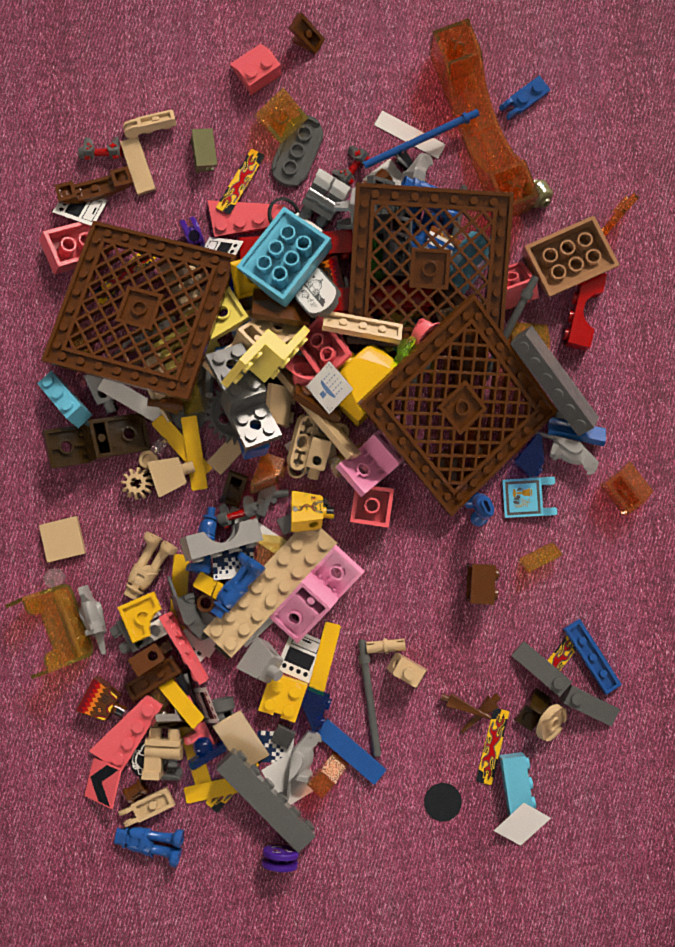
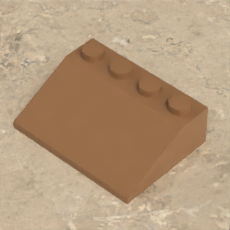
[521,215,620,297]

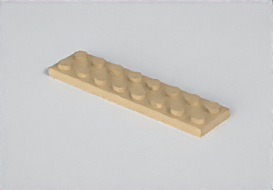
[203,528,337,658]

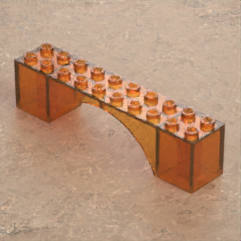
[428,18,539,217]

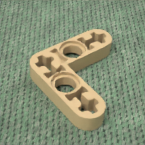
[287,414,349,470]

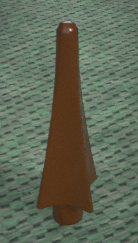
[440,693,492,720]
[460,693,501,734]

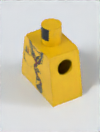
[291,491,334,532]

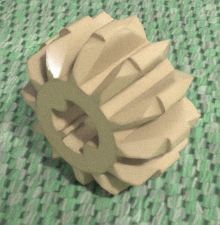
[121,467,154,500]

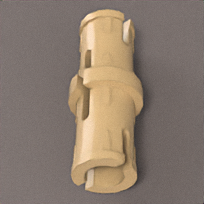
[366,638,406,654]

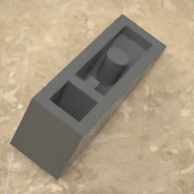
[511,641,572,697]
[559,684,620,727]

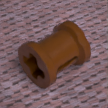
[123,778,149,804]

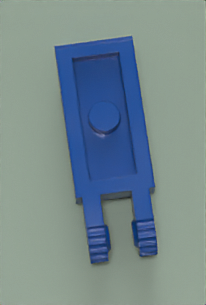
[499,75,551,120]

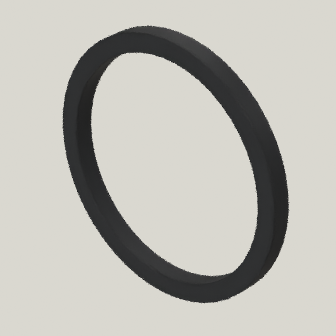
[268,197,300,223]

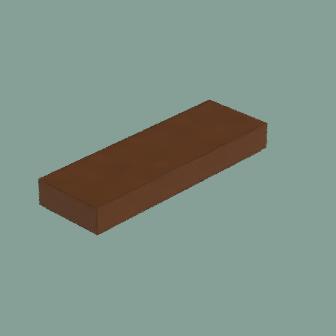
[124,655,183,702]

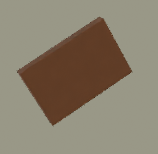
[251,288,310,328]

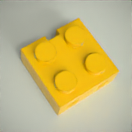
[258,675,308,723]

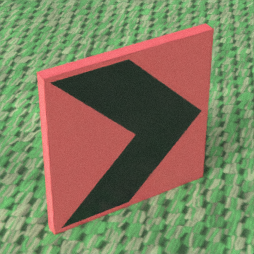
[84,757,122,809]

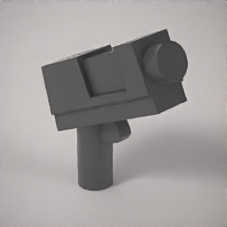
[255,482,289,519]

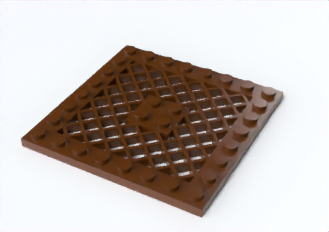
[346,182,514,351]
[41,220,238,402]
[357,294,558,517]

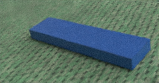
[563,619,622,695]
[317,718,387,785]

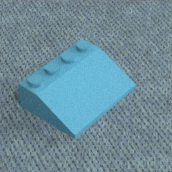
[236,207,332,308]

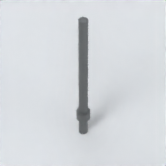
[479,275,539,381]
[358,639,381,757]

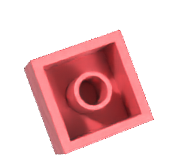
[350,486,394,528]

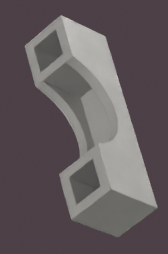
[180,518,263,564]

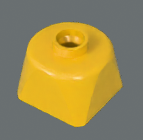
[337,344,398,427]

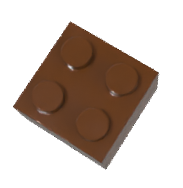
[466,563,499,605]

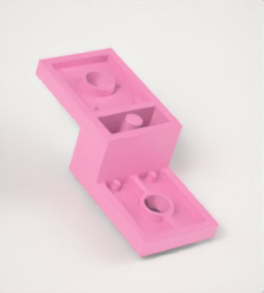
[336,410,432,497]
[269,545,365,644]

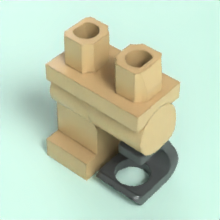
[141,727,184,781]

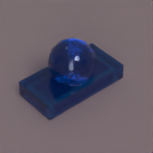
[188,737,227,771]

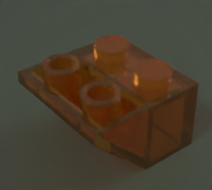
[599,461,654,515]

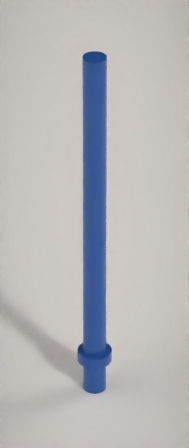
[363,109,479,169]

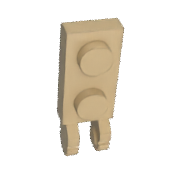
[123,109,177,139]
[118,786,175,827]

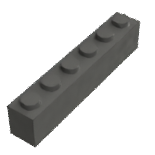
[510,326,599,436]
[216,748,316,853]

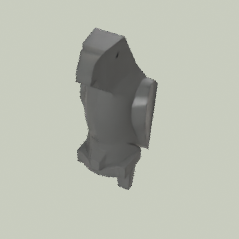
[167,576,209,641]

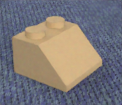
[266,383,295,428]

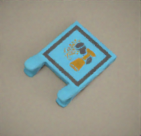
[502,477,557,518]

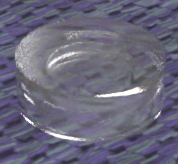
[150,436,168,455]
[44,569,65,588]

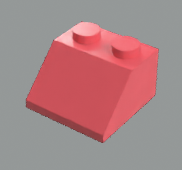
[230,44,282,95]
[505,261,539,310]

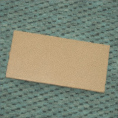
[213,710,269,765]

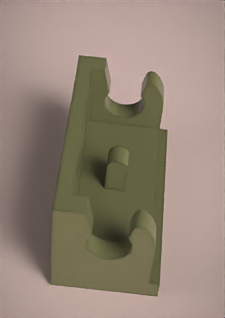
[191,128,217,173]

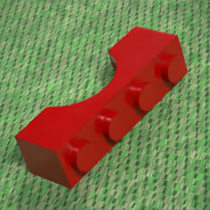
[563,273,607,351]

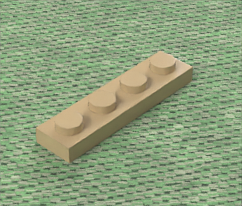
[322,311,403,345]

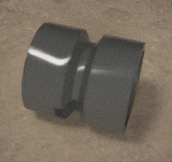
[211,696,235,729]

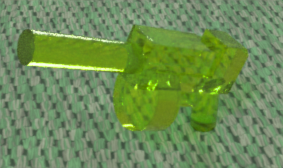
[393,336,416,364]

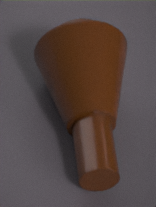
[147,397,183,415]

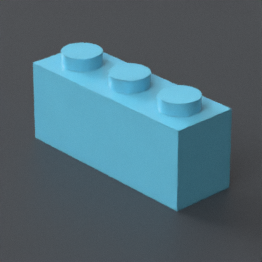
[37,371,92,428]
[499,752,536,816]

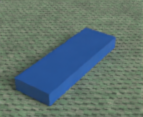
[547,417,606,446]

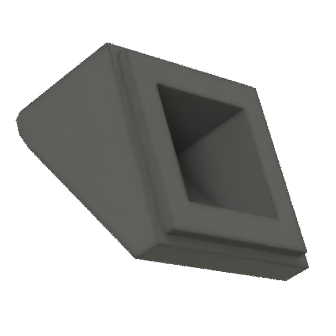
[270,723,296,749]

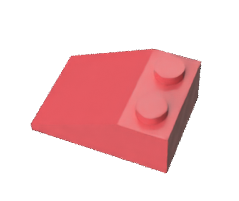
[39,222,111,275]
[299,316,352,374]

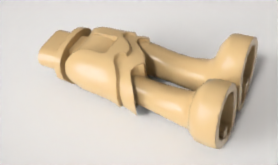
[124,531,178,600]

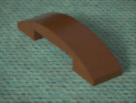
[54,166,133,204]

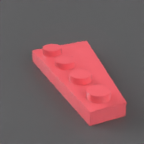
[208,200,285,238]
[159,611,209,685]
[89,695,163,771]

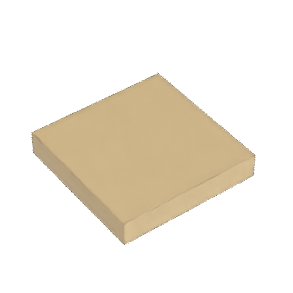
[39,516,86,563]

